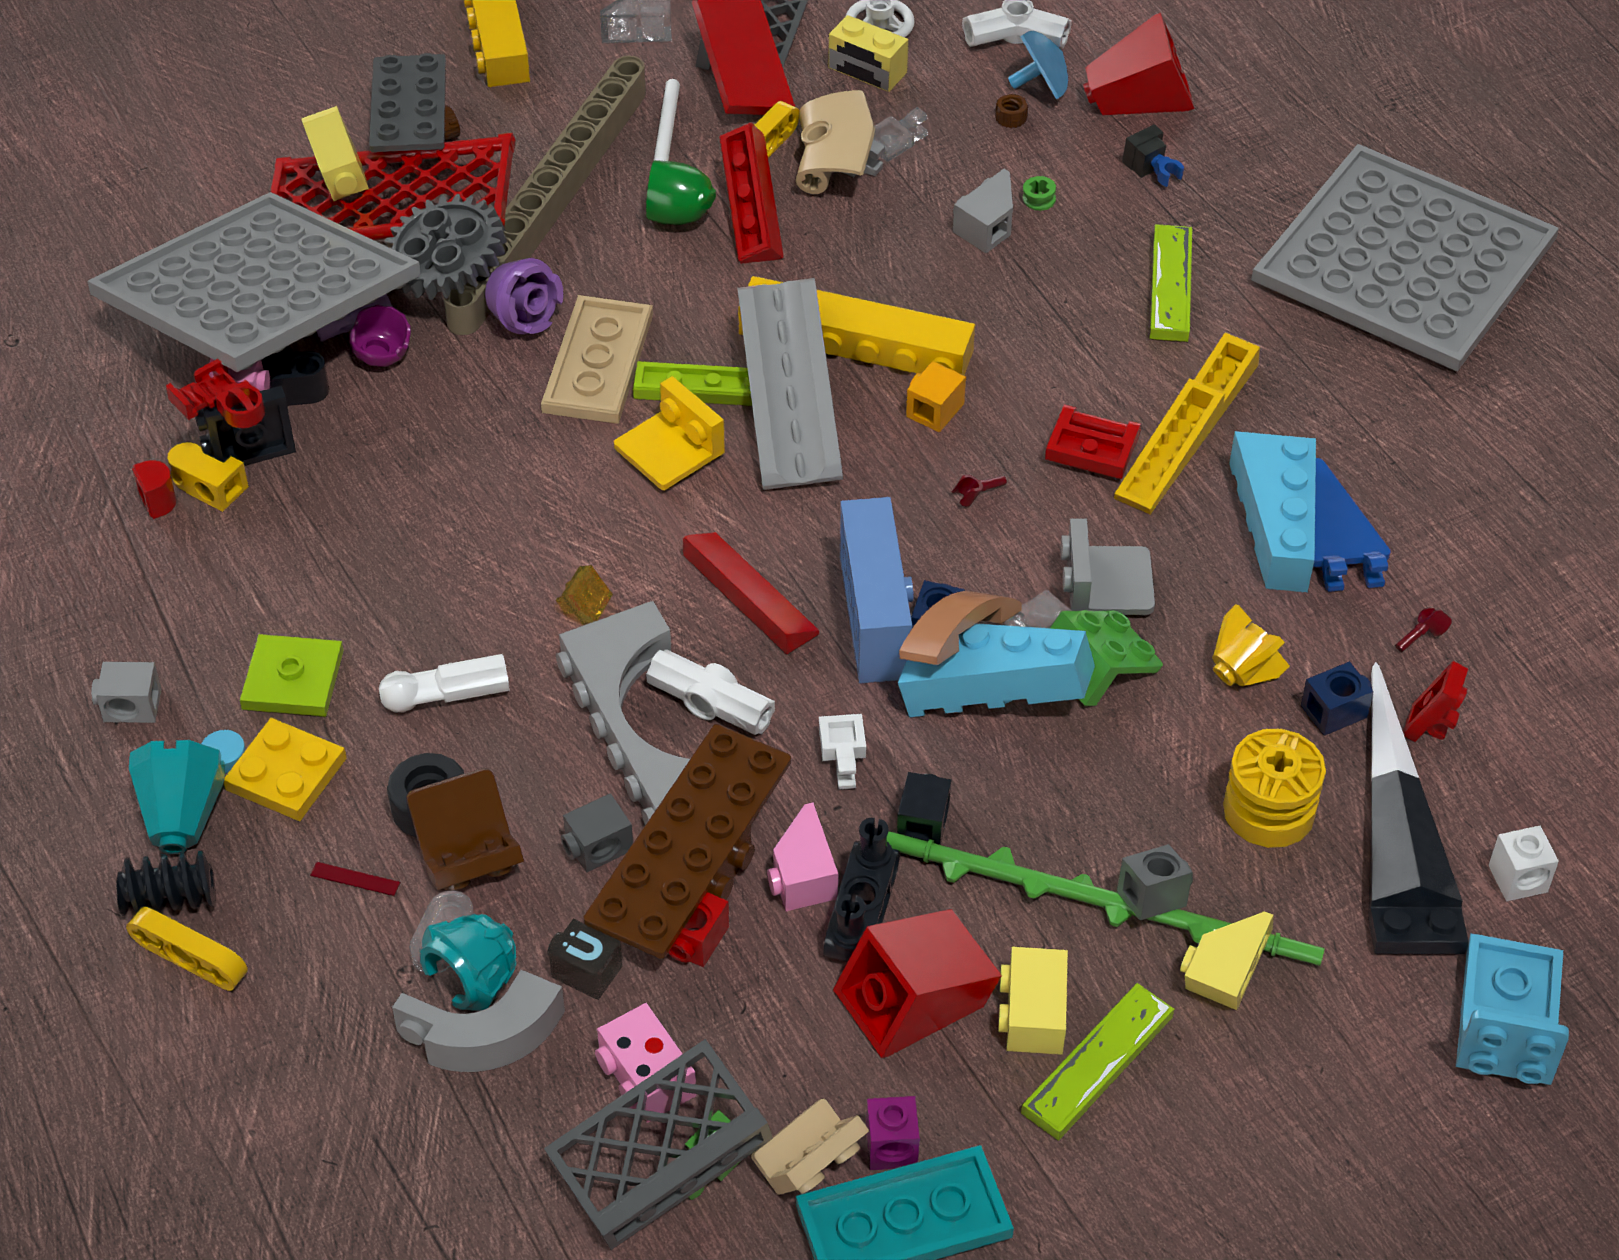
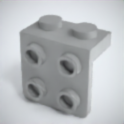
[1060,519,1155,615]

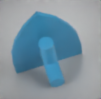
[1008,31,1068,99]

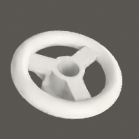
[845,0,914,37]

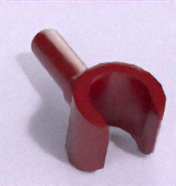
[951,474,1007,507]
[1395,608,1452,652]

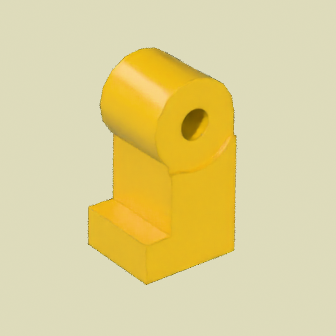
[167,442,249,512]

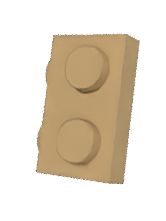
[751,1099,869,1195]

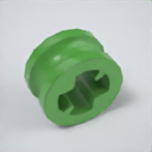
[1023,176,1056,211]

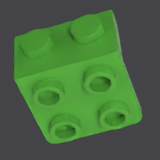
[1050,610,1163,706]

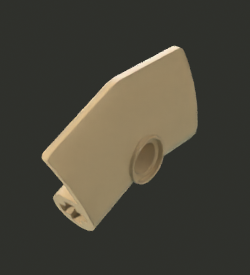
[796,90,875,194]

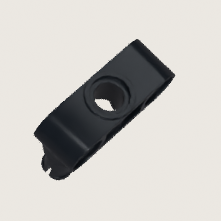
[823,817,900,962]

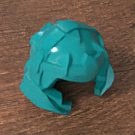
[420,914,517,1011]

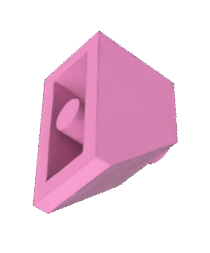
[767,803,838,911]

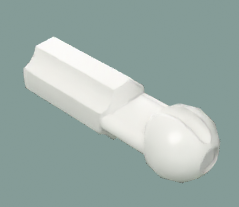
[379,654,510,713]

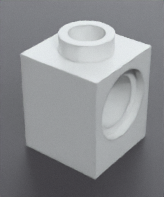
[1489,826,1559,902]

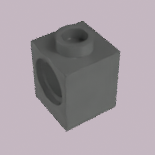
[561,793,633,873]
[1117,844,1193,920]

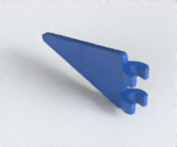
[1313,458,1391,592]

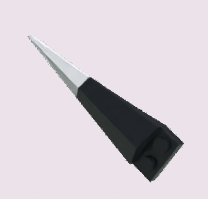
[1368,662,1469,954]

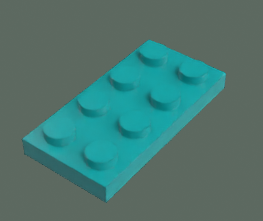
[796,1145,1014,1260]

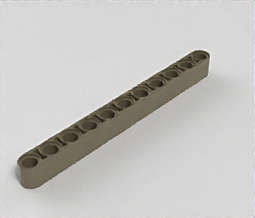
[443,55,646,335]

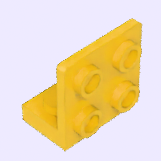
[614,376,725,490]

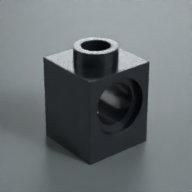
[897,772,952,845]

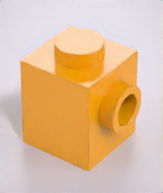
[906,361,966,433]

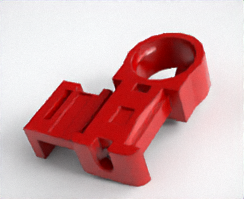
[165,359,265,428]

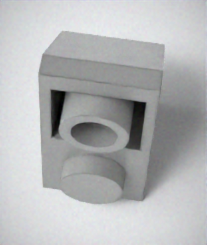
[953,168,1013,253]

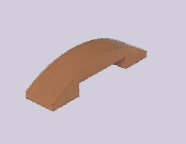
[899,591,1022,665]

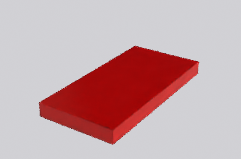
[692,0,795,115]

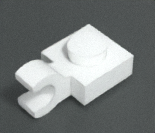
[819,714,866,789]

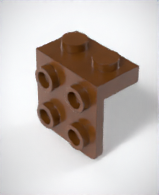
[406,768,524,891]

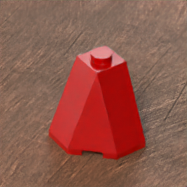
[1083,13,1195,115]

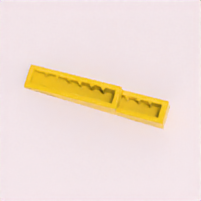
[1114,332,1260,515]

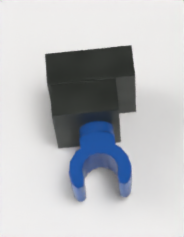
[1122,124,1184,187]

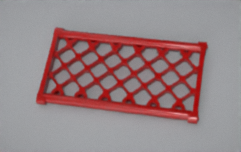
[270,133,516,240]

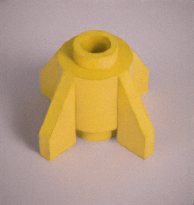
[1212,604,1290,686]

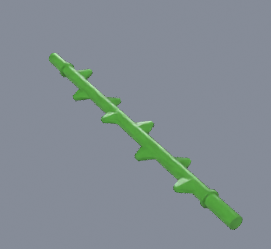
[887,831,1325,966]

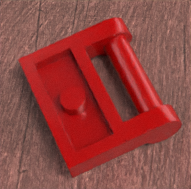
[1045,404,1142,479]

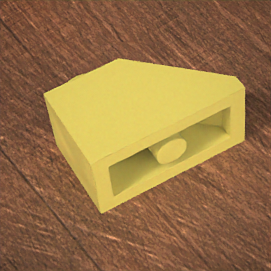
[301,106,369,201]
[1180,911,1273,1010]

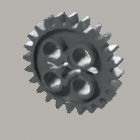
[384,194,507,300]

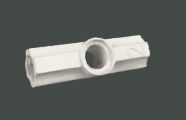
[646,649,775,735]

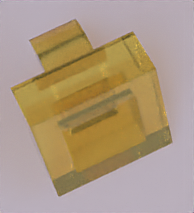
[556,565,613,625]

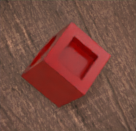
[668,892,729,968]

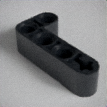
[261,346,330,406]

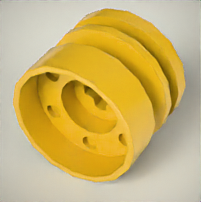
[1223,729,1326,848]

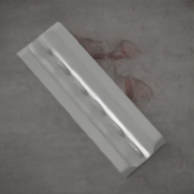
[737,278,843,490]

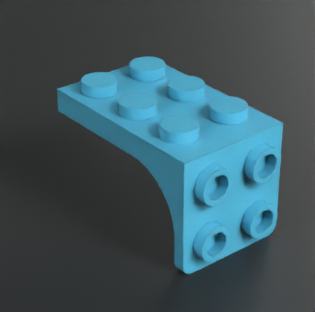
[1456,933,1569,1085]

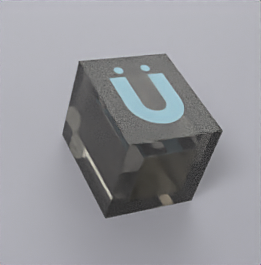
[547,918,623,1000]

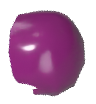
[350,305,411,367]

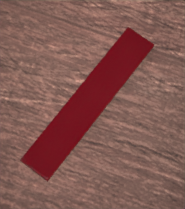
[310,861,401,896]

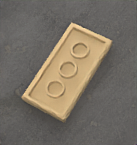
[541,295,653,424]

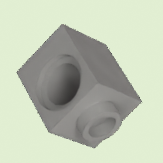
[91,662,162,723]

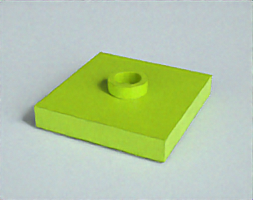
[240,634,344,717]

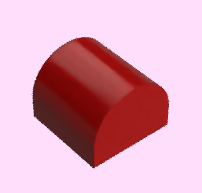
[132,460,177,519]

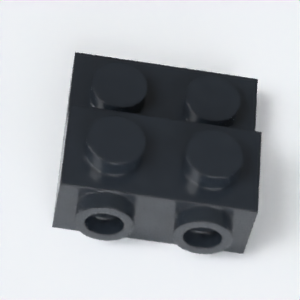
[195,386,296,466]

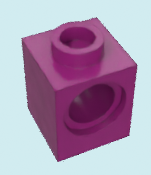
[866,1096,920,1170]

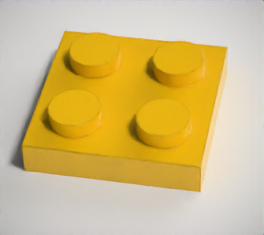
[224,718,347,822]

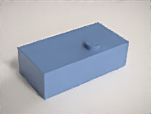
[840,497,913,683]

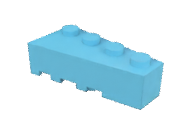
[1229,431,1316,593]
[898,623,1095,717]

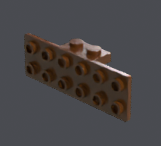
[583,724,791,959]

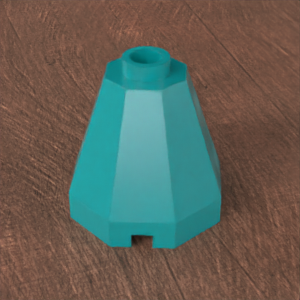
[129,740,225,854]

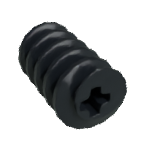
[116,850,216,916]

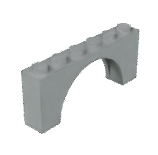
[556,601,762,825]

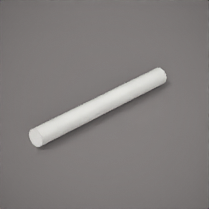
[654,79,680,161]

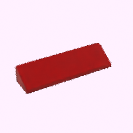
[719,122,784,264]
[683,532,819,654]

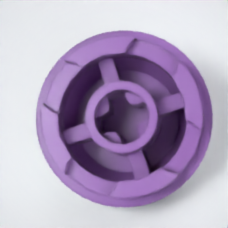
[485,258,563,334]

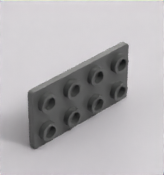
[369,53,446,152]

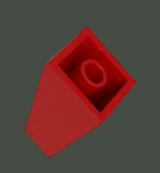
[833,909,1002,1058]

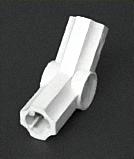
[962,0,1072,49]

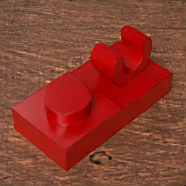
[1403,661,1468,742]

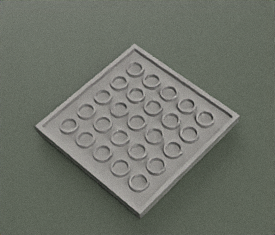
[1251,144,1559,372]
[87,192,421,372]

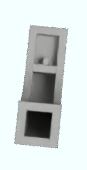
[392,970,565,1072]

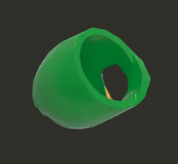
[646,160,716,225]

